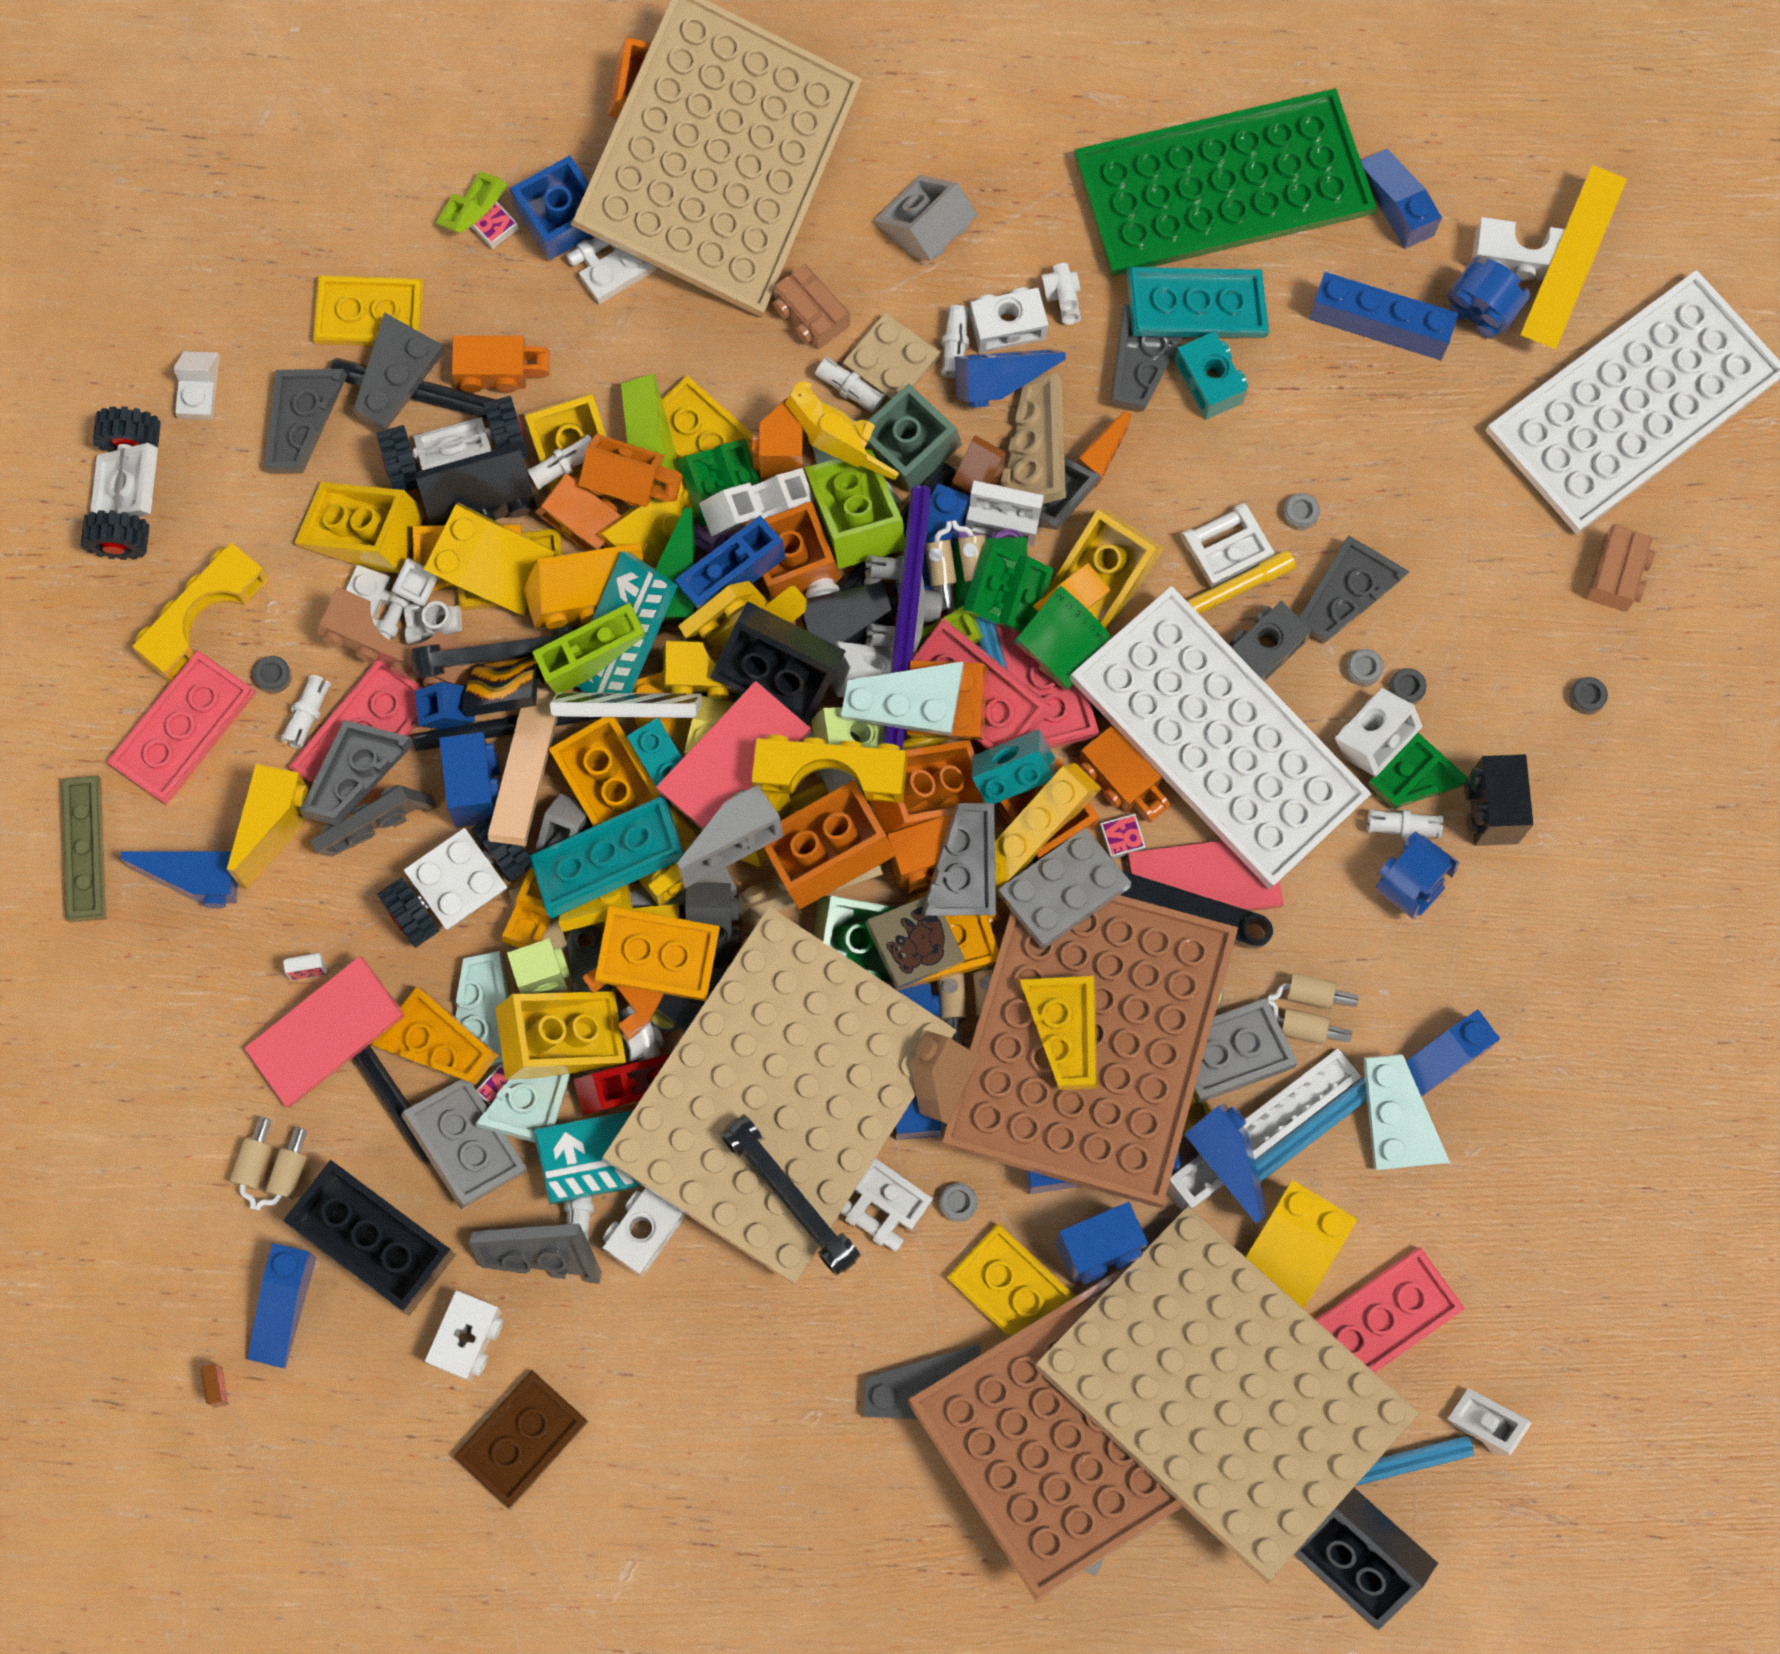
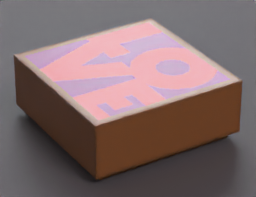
[201,1364,229,1408]

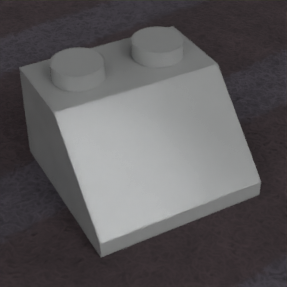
[873,175,977,261]

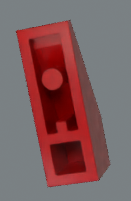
[574,1054,671,1116]

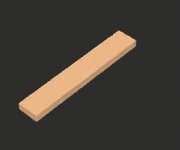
[488,679,558,846]

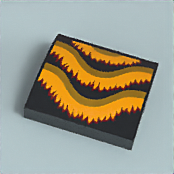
[462,655,544,717]

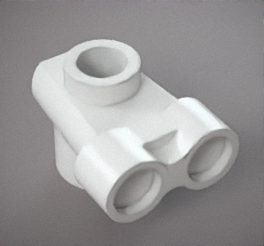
[1042,263,1081,325]
[404,601,462,645]
[618,1006,663,1062]

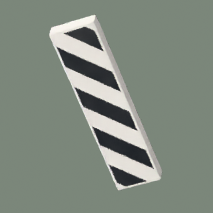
[550,692,702,718]

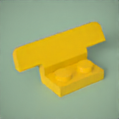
[678,581,807,663]

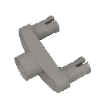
[865,555,942,653]

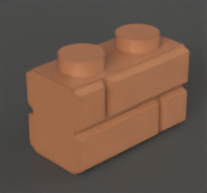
[773,264,850,349]
[1587,525,1655,612]

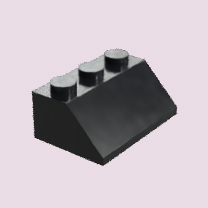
[415,443,537,525]
[710,601,846,726]
[1295,1487,1438,1630]

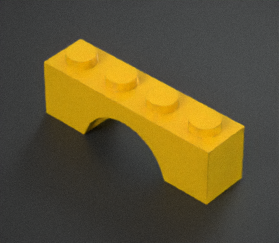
[132,542,269,683]
[662,641,739,698]
[752,734,908,803]
[995,763,1102,897]

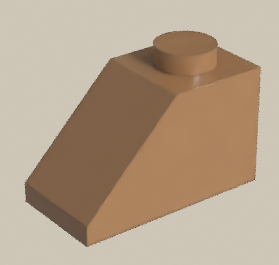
[910,1030,979,1124]

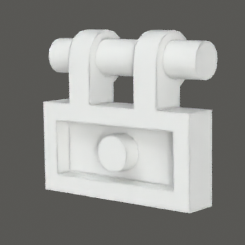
[566,237,657,305]
[346,565,411,640]
[841,1158,933,1252]

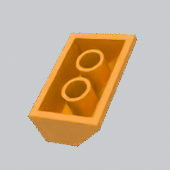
[523,543,643,629]
[549,717,661,826]

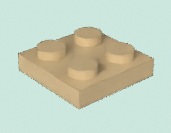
[842,312,940,402]

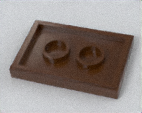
[453,1370,589,1510]

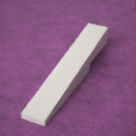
[1167,1049,1361,1211]

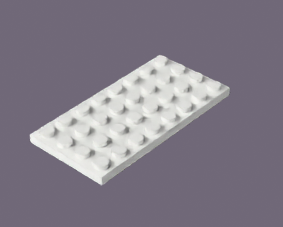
[1485,270,1780,535]
[1069,586,1372,890]

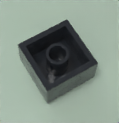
[1464,754,1534,846]

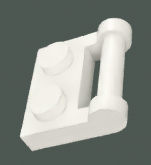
[1180,503,1275,588]

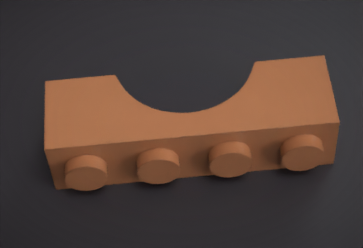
[317,587,471,687]

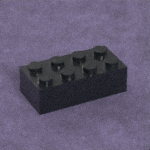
[283,1159,456,1316]

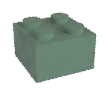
[865,383,962,492]

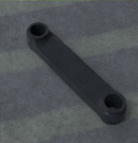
[411,625,578,678]
[1121,871,1273,949]
[719,1114,861,1276]

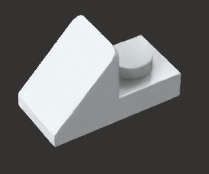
[174,351,220,420]
[1448,1388,1531,1456]

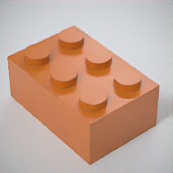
[870,740,986,836]
[764,780,896,910]

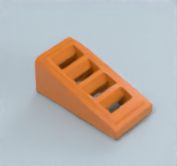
[1078,411,1131,487]

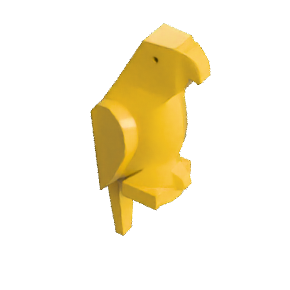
[785,381,899,480]

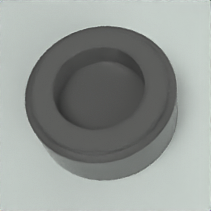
[253,656,292,694]
[1389,668,1427,705]
[1569,677,1608,715]

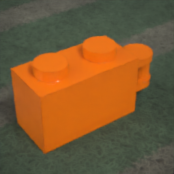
[452,335,550,392]
[578,434,683,507]
[535,473,621,551]
[1078,725,1170,823]

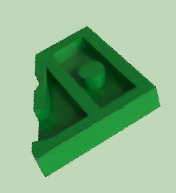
[1367,733,1468,809]

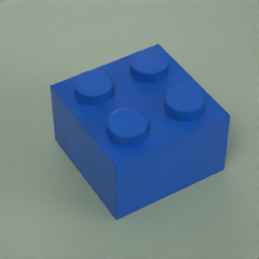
[510,155,593,261]
[439,732,500,828]
[1054,1202,1148,1285]

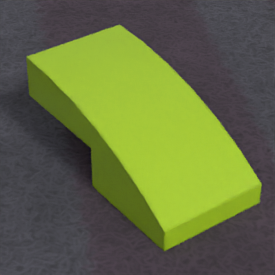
[436,171,508,233]

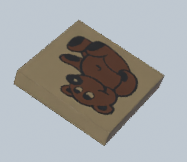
[865,896,965,990]

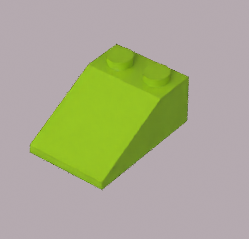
[804,448,905,569]

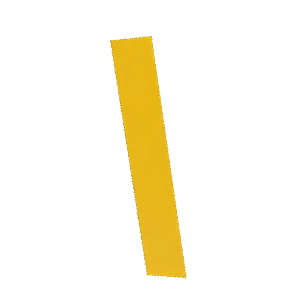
[1520,165,1627,350]

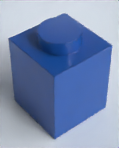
[415,682,475,729]

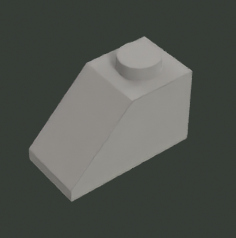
[531,794,590,868]

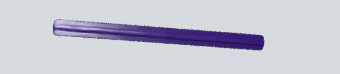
[882,485,931,750]

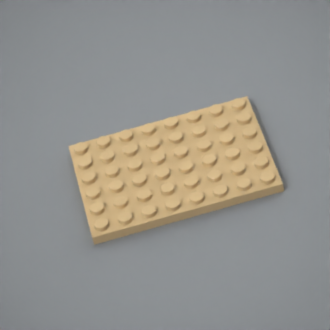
[571,0,862,317]
[602,906,957,1285]
[1035,1206,1419,1584]

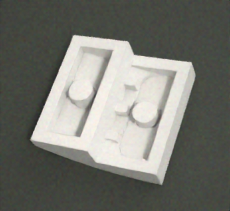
[965,480,1044,547]

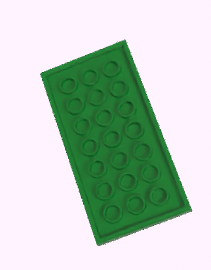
[1074,88,1377,277]

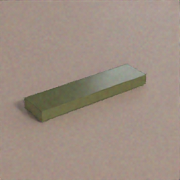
[62,776,106,923]

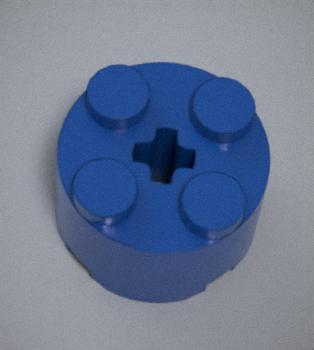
[1448,257,1530,339]
[1375,831,1459,920]

